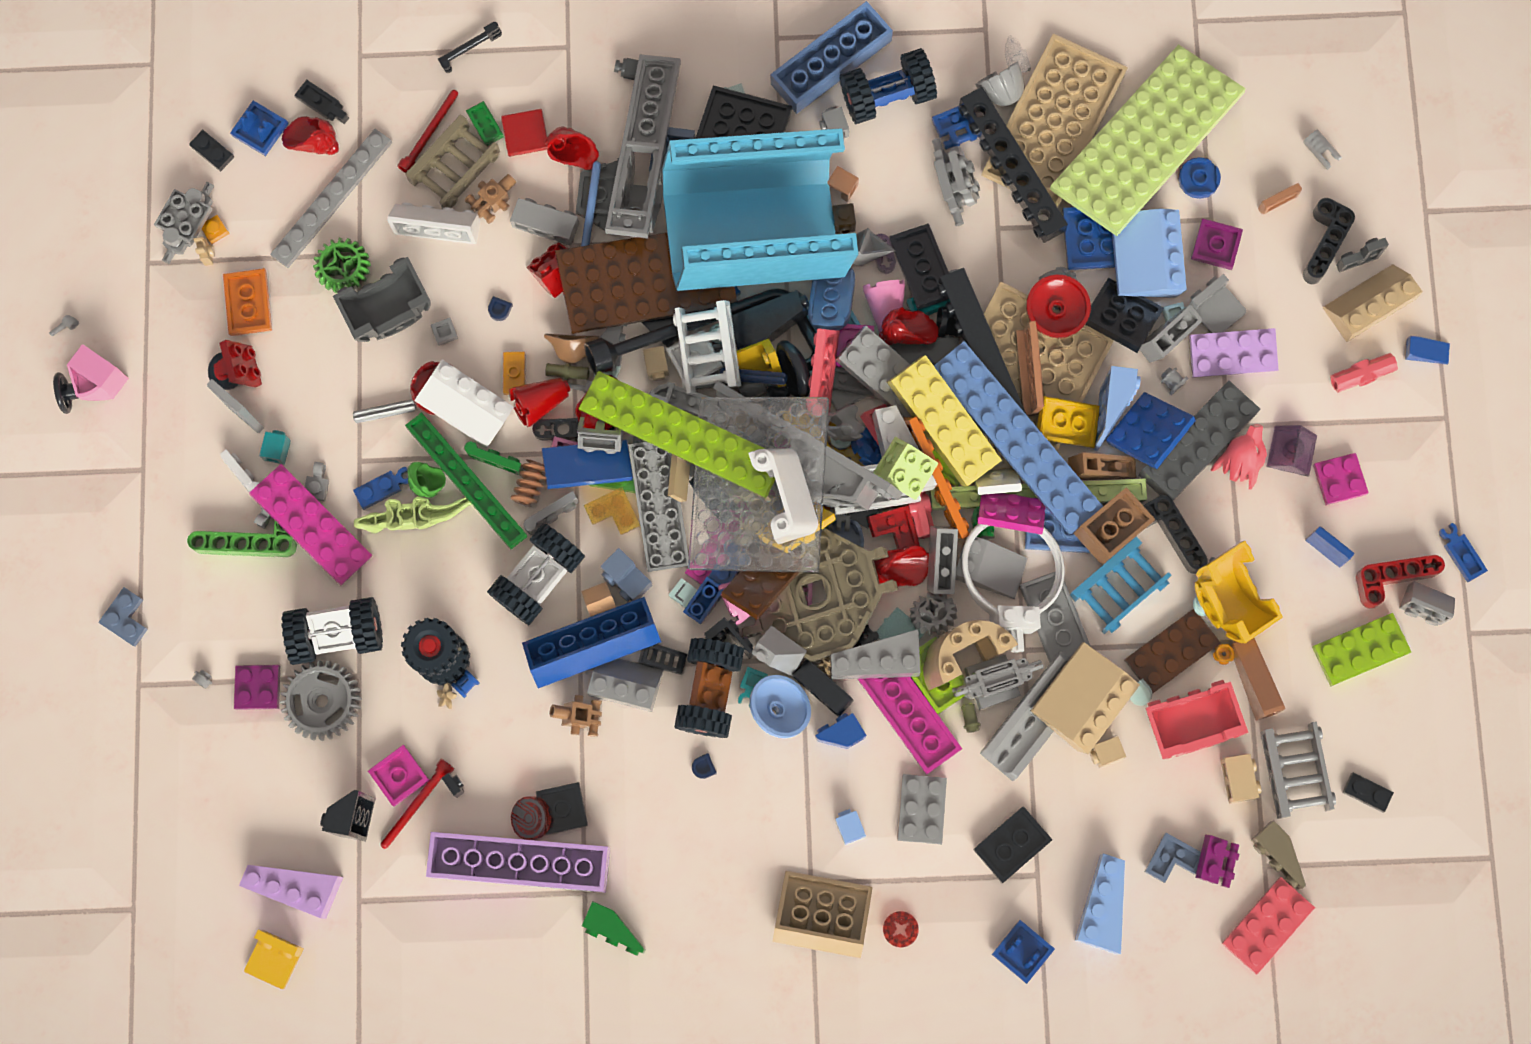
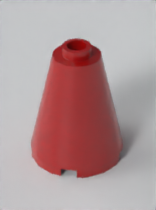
[509,378,571,427]

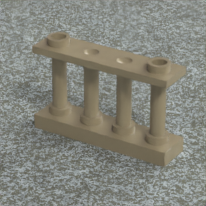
[405,114,500,209]

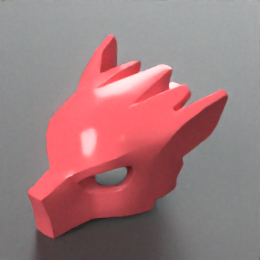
[1211,424,1267,489]

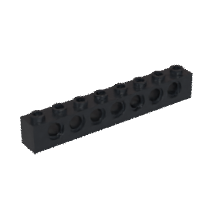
[958,87,1068,243]

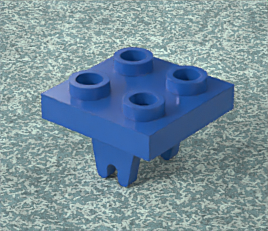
[230,100,289,157]
[991,920,1055,984]

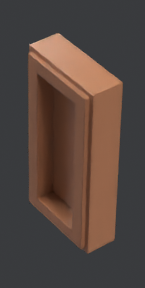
[1258,183,1302,215]

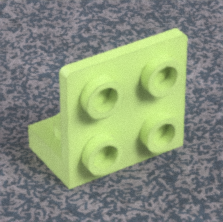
[873,437,938,500]

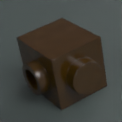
[832,203,856,234]

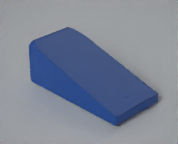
[1405,336,1450,365]

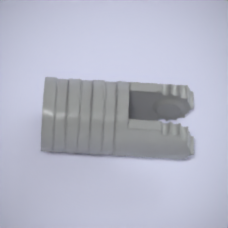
[1303,129,1342,170]

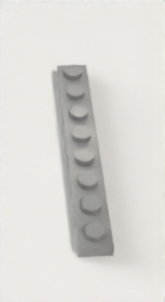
[270,129,392,268]

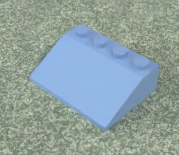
[1112,209,1187,298]
[1094,366,1141,451]

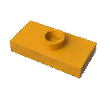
[503,352,525,395]

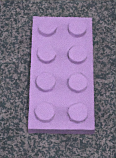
[1189,328,1279,378]

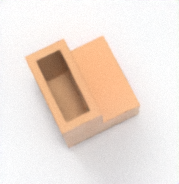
[581,582,616,617]

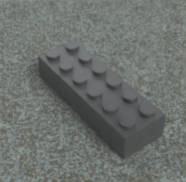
[1138,380,1261,501]

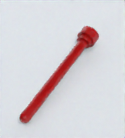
[397,90,458,173]
[380,758,455,849]

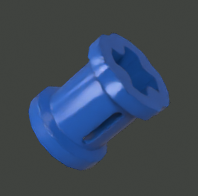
[451,669,480,698]

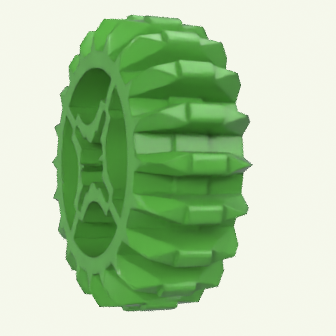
[313,237,371,294]

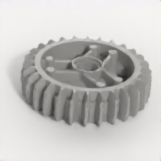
[280,660,362,741]

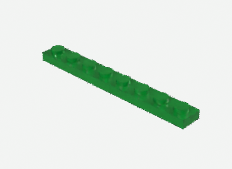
[405,412,527,550]

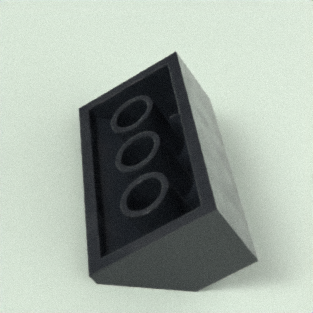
[320,790,376,842]

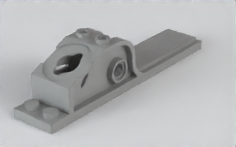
[605,54,681,238]
[713,381,903,511]

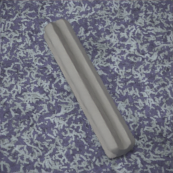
[353,399,416,423]

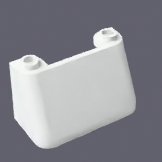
[749,448,818,544]

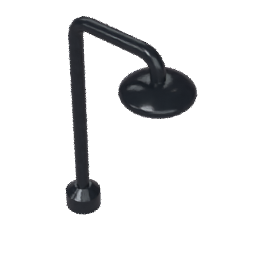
[584,288,816,401]

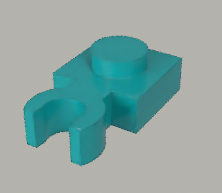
[738,667,768,708]

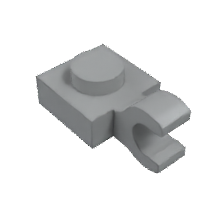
[305,462,329,501]

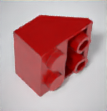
[526,242,568,298]

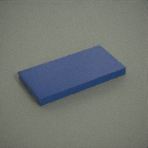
[542,440,633,489]

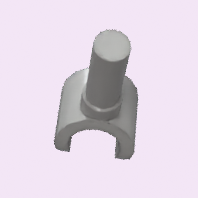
[49,315,79,336]
[568,380,592,393]

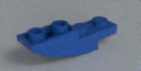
[683,541,751,624]

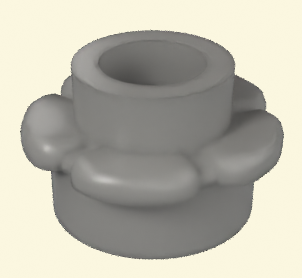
[192,670,212,689]

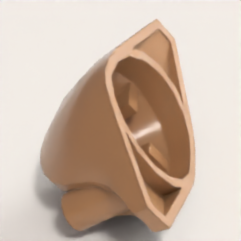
[544,333,600,364]

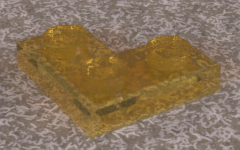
[584,487,640,535]

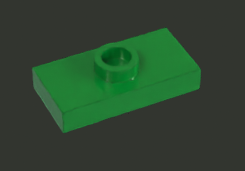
[466,101,504,146]

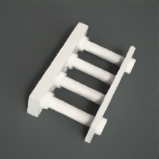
[673,300,741,394]

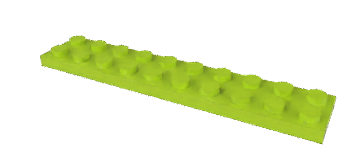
[579,371,775,498]

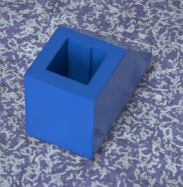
[815,713,867,749]

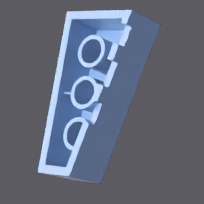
[1075,853,1125,955]

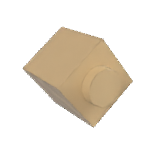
[643,346,669,381]
[1090,736,1126,768]

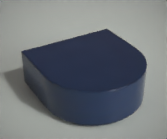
[488,296,513,321]
[692,753,717,779]

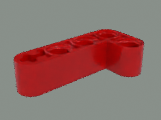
[1356,555,1445,609]

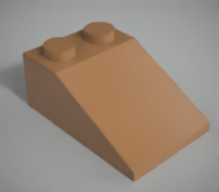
[1074,487,1155,566]

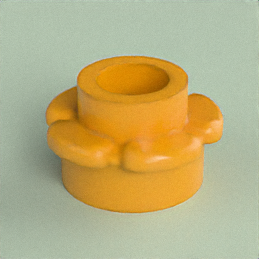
[1213,644,1235,665]

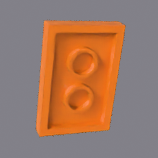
[223,268,272,336]

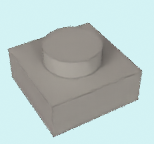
[431,318,458,346]

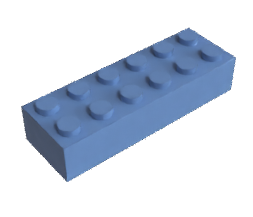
[770,1,893,114]

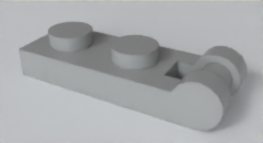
[524,491,579,535]

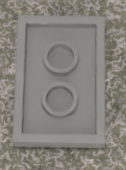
[898,774,947,845]

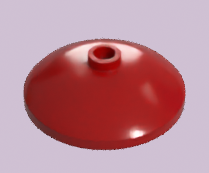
[1026,274,1091,338]

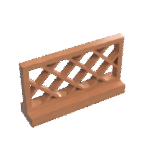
[1015,321,1044,416]

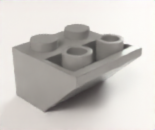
[1399,581,1455,626]

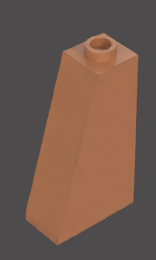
[1230,638,1286,721]

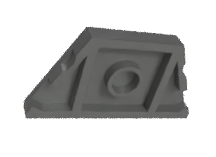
[576,158,619,236]

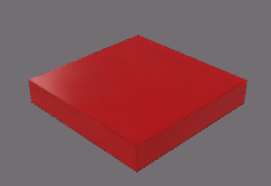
[501,109,547,157]

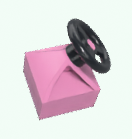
[53,344,129,414]

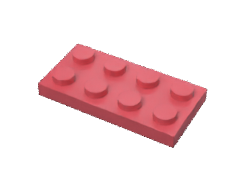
[806,329,840,416]
[1221,877,1315,975]

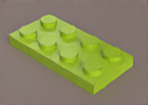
[1312,613,1412,687]

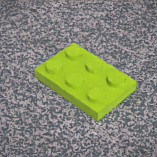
[911,636,965,714]

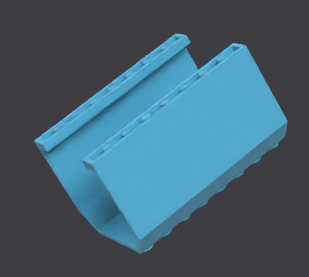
[662,129,859,291]

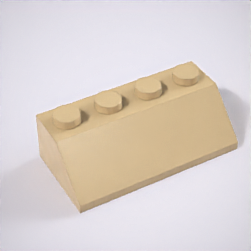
[1323,264,1423,342]

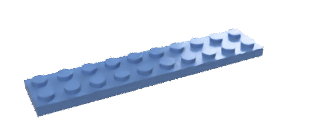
[934,341,1103,535]

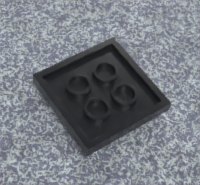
[1085,277,1164,353]

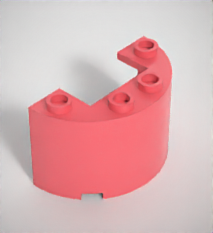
[1145,680,1248,759]

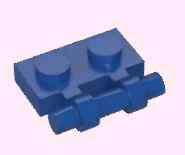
[932,106,978,150]

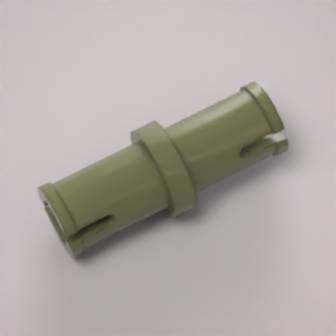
[545,363,590,380]

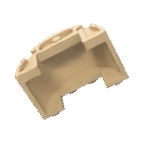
[923,620,1018,691]

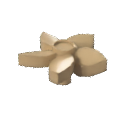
[817,657,832,677]
[437,683,457,709]

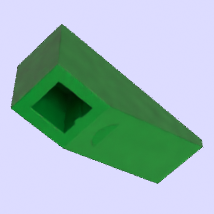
[582,901,646,956]

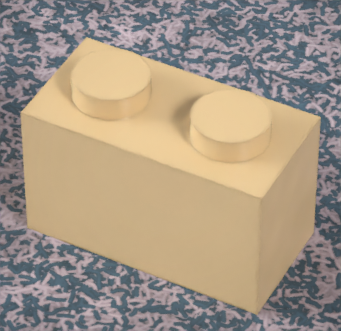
[1220,754,1261,804]

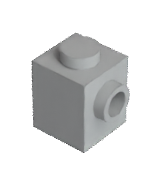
[819,107,849,138]

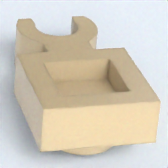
[193,237,215,266]

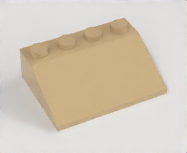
[1031,642,1140,754]
[773,871,873,958]

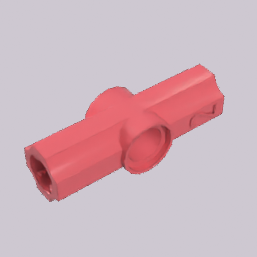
[1330,353,1398,393]
[907,491,934,539]

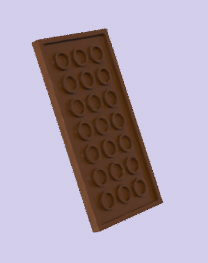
[555,232,737,334]

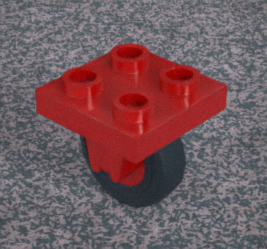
[208,340,262,390]

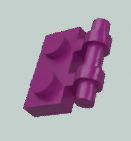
[1195,835,1240,888]

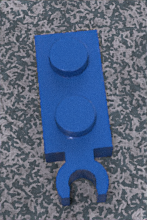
[353,467,408,510]
[1439,523,1488,583]

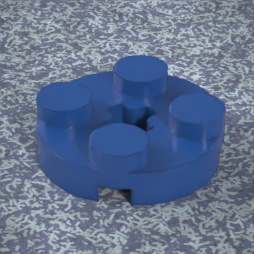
[851,427,882,466]

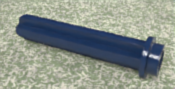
[719,367,787,385]

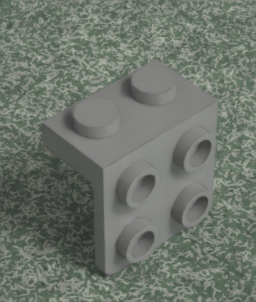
[1189,274,1246,333]

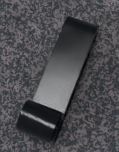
[1303,198,1355,285]
[1143,495,1208,574]

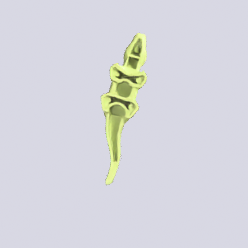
[354,497,471,533]

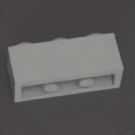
[510,198,579,246]
[927,526,958,594]

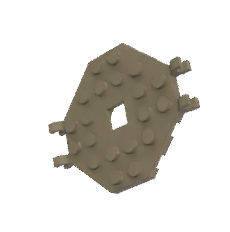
[741,528,899,661]

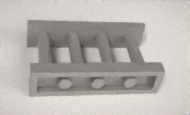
[1260,721,1336,819]

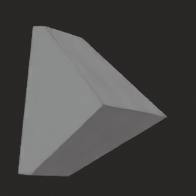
[853,228,895,266]

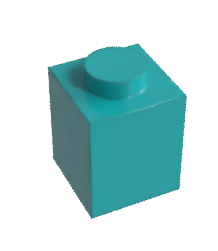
[259,430,291,465]

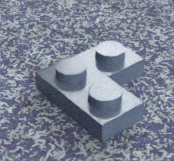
[98,587,148,647]
[1144,833,1201,883]

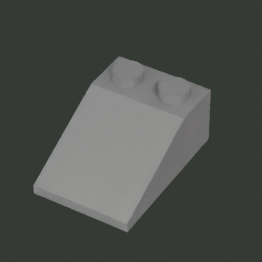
[955,537,1028,599]

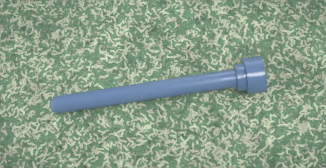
[581,161,601,246]

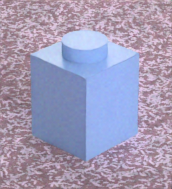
[835,809,866,845]

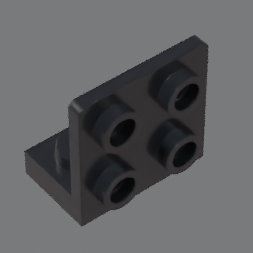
[704,617,753,659]

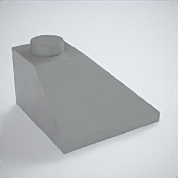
[752,626,807,676]

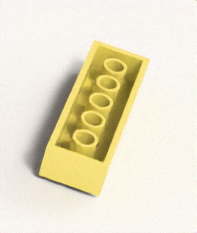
[887,355,1002,486]

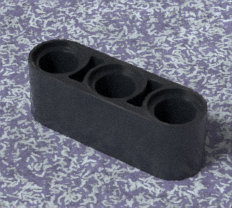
[792,659,854,717]

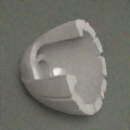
[975,61,1024,106]

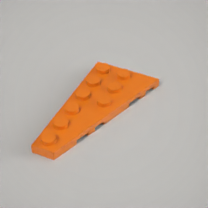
[903,417,970,539]

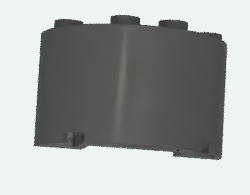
[333,257,431,342]

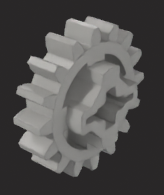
[910,592,957,636]

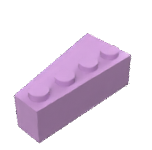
[239,865,343,919]

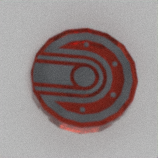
[511,796,551,840]

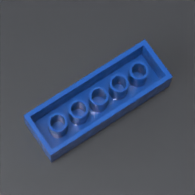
[522,597,661,688]

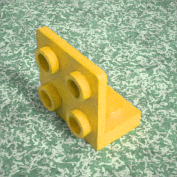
[736,339,786,387]
[244,930,304,989]

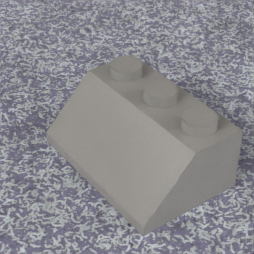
[587,659,663,712]

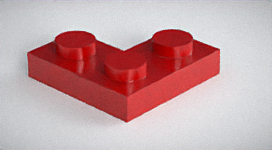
[867,505,920,549]

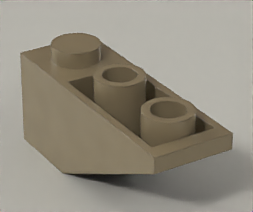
[1251,821,1306,889]

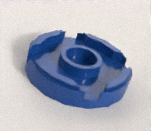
[1178,157,1221,199]

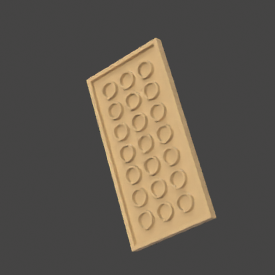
[981,34,1128,208]

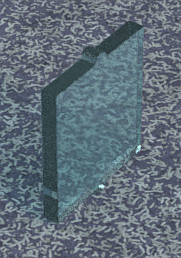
[876,607,926,640]

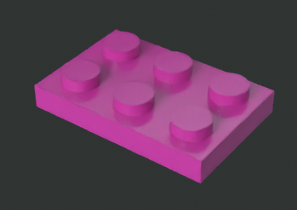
[977,493,1045,535]

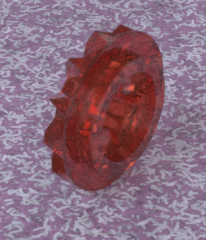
[883,911,919,948]

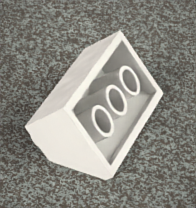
[387,202,480,244]
[415,360,514,448]

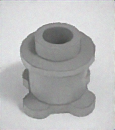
[1160,367,1189,395]

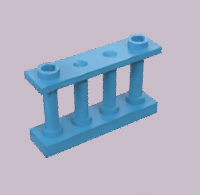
[1070,536,1172,634]

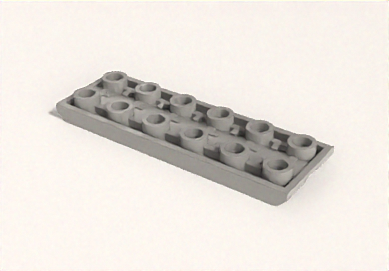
[628,442,690,572]
[980,651,1069,781]

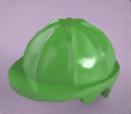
[407,462,446,498]

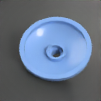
[749,675,811,738]

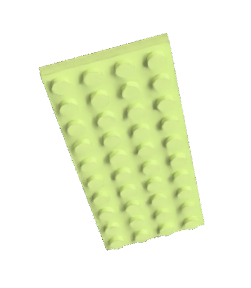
[1050,44,1246,236]

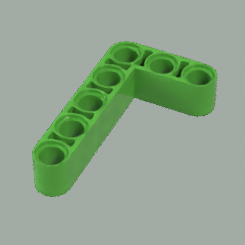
[187,521,297,557]

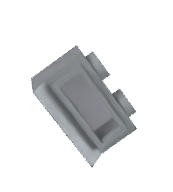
[577,417,623,454]

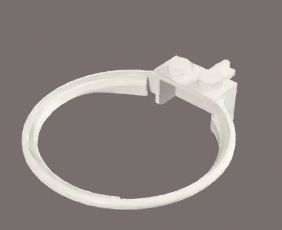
[962,524,1065,653]

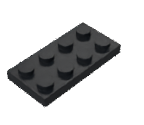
[889,223,949,310]

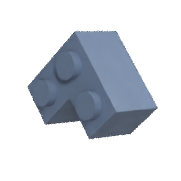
[600,548,653,602]

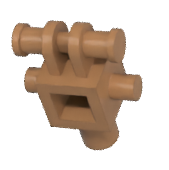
[465,174,516,224]
[549,695,602,737]

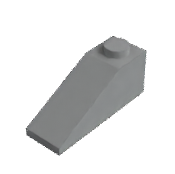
[1140,304,1203,363]

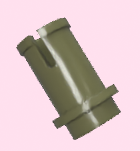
[961,704,981,733]

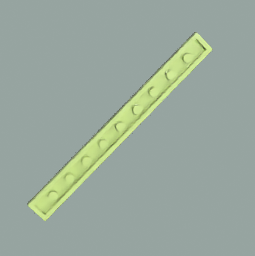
[930,479,1147,510]

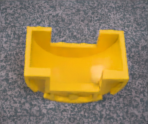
[1195,541,1283,643]

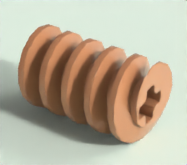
[510,459,546,507]

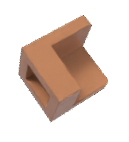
[827,166,859,202]

